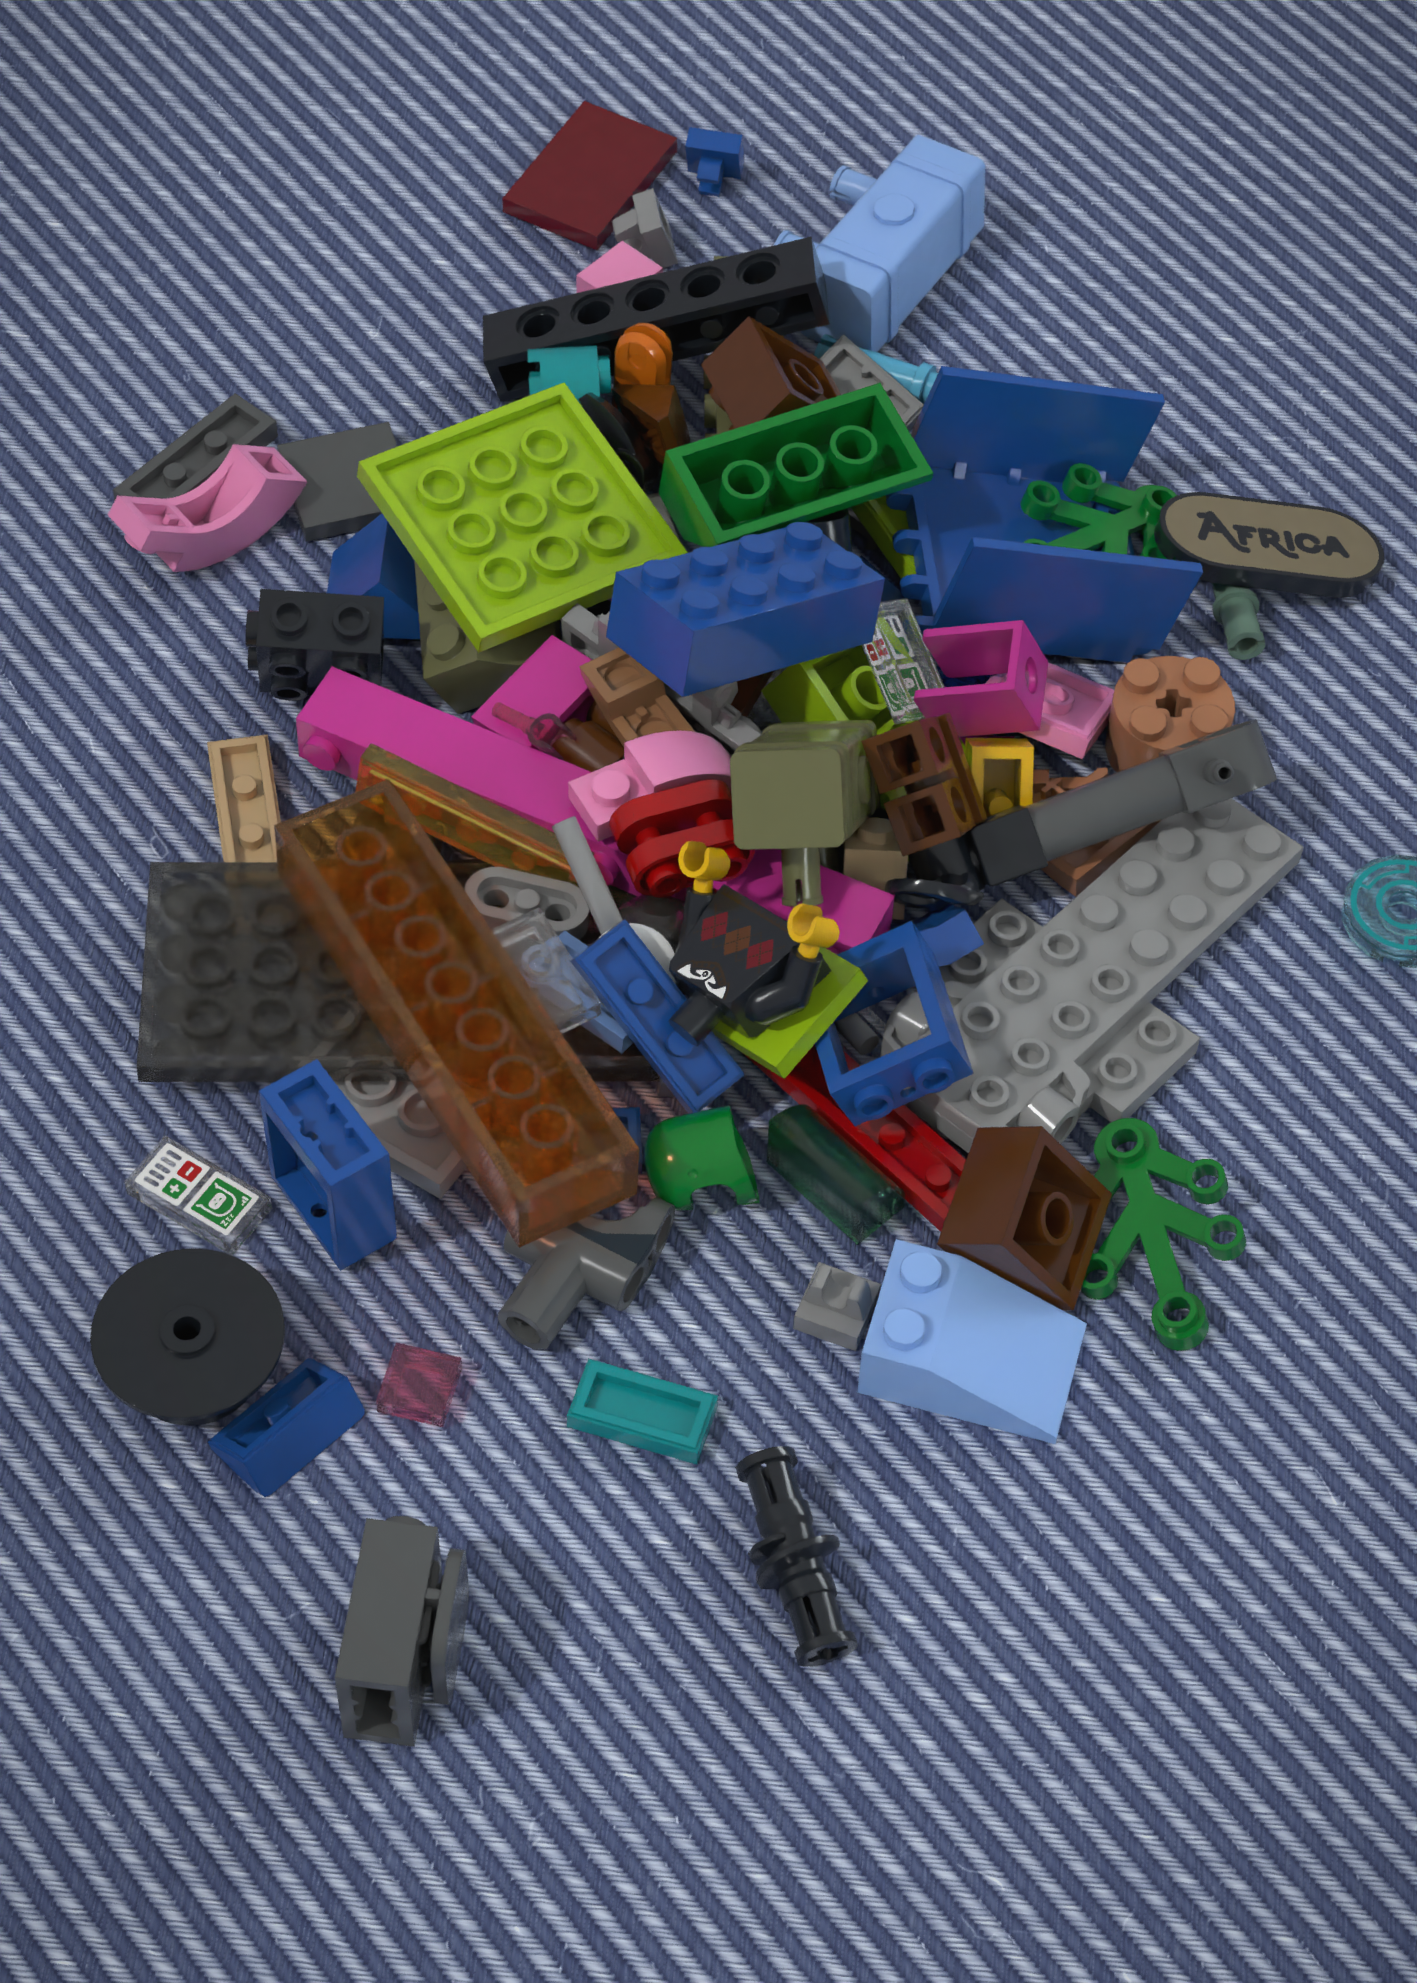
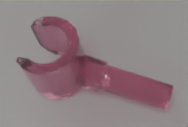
[492,702,577,760]

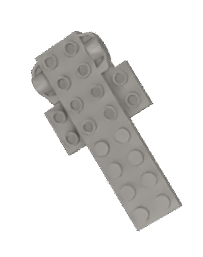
[880,798,1304,1153]

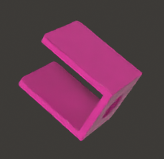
[914,620,1048,737]

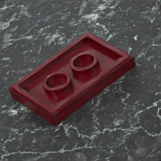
[503,101,677,250]

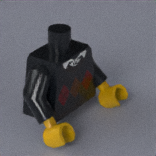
[668,841,840,1046]

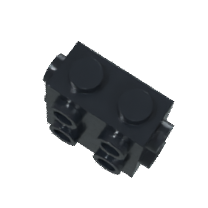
[245,589,384,701]

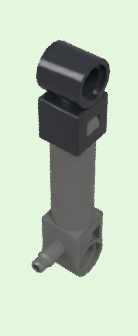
[908,719,1277,903]

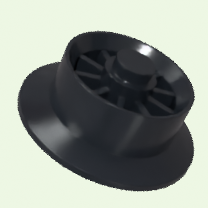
[90,1248,285,1426]

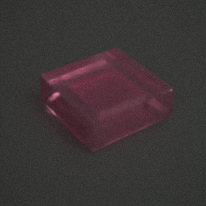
[376,1343,462,1427]

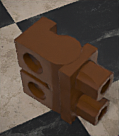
[861,712,988,856]

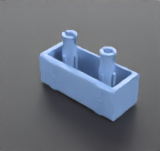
[774,135,985,352]

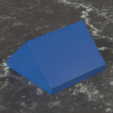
[327,513,420,639]

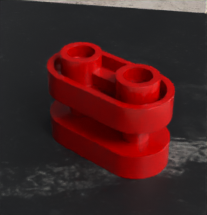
[609,779,755,898]

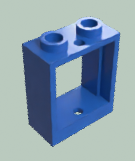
[815,921,974,1126]
[259,1059,397,1271]

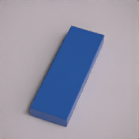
[570,919,745,1114]

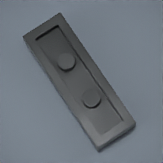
[113,393,278,501]

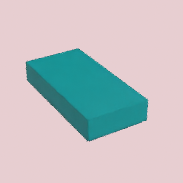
[567,1358,718,1465]

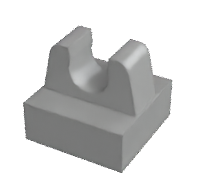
[612,188,678,268]
[793,1262,881,1351]

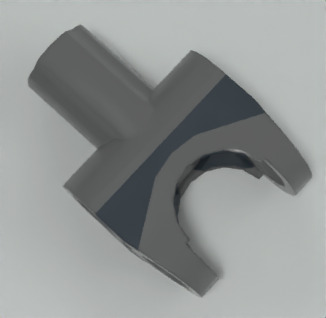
[497,1154,675,1350]

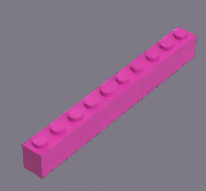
[296,667,895,955]

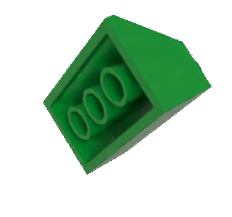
[659,383,934,547]

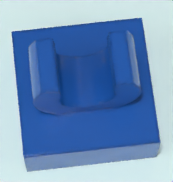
[685,127,745,197]

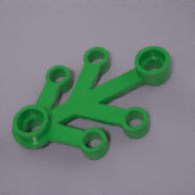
[1020,463,1177,560]
[1080,1118,1246,1351]

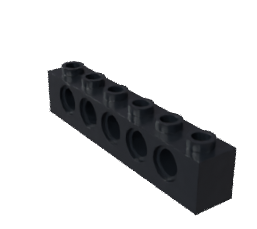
[483,236,830,402]

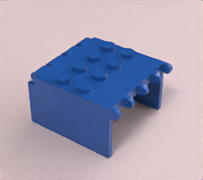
[885,366,1203,663]

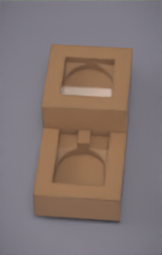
[579,647,695,747]

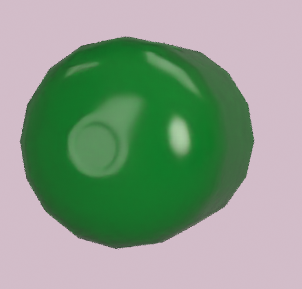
[644,1105,760,1211]

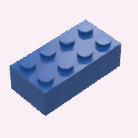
[606,522,885,697]

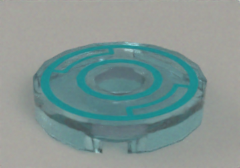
[1342,855,1417,968]

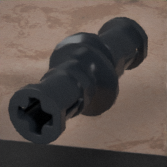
[735,1446,858,1667]

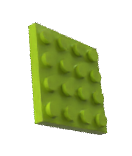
[357,382,688,653]

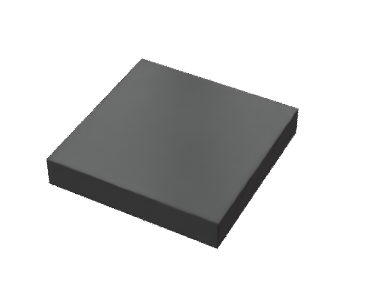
[277,422,397,542]

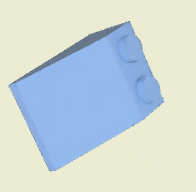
[857,1239,1087,1444]

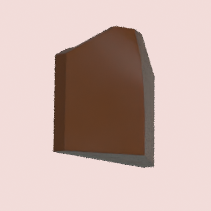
[611,384,691,470]

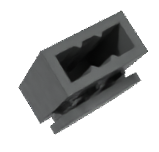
[335,1516,469,1747]

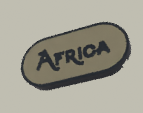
[1154,492,1384,598]

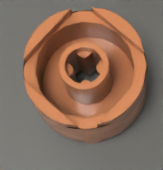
[1105,656,1235,772]

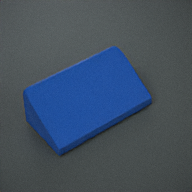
[208,1358,365,1497]

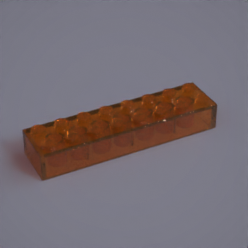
[274,779,639,1248]

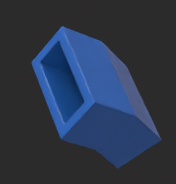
[891,904,984,967]

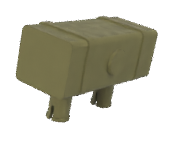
[730,720,880,906]

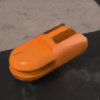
[612,322,673,409]

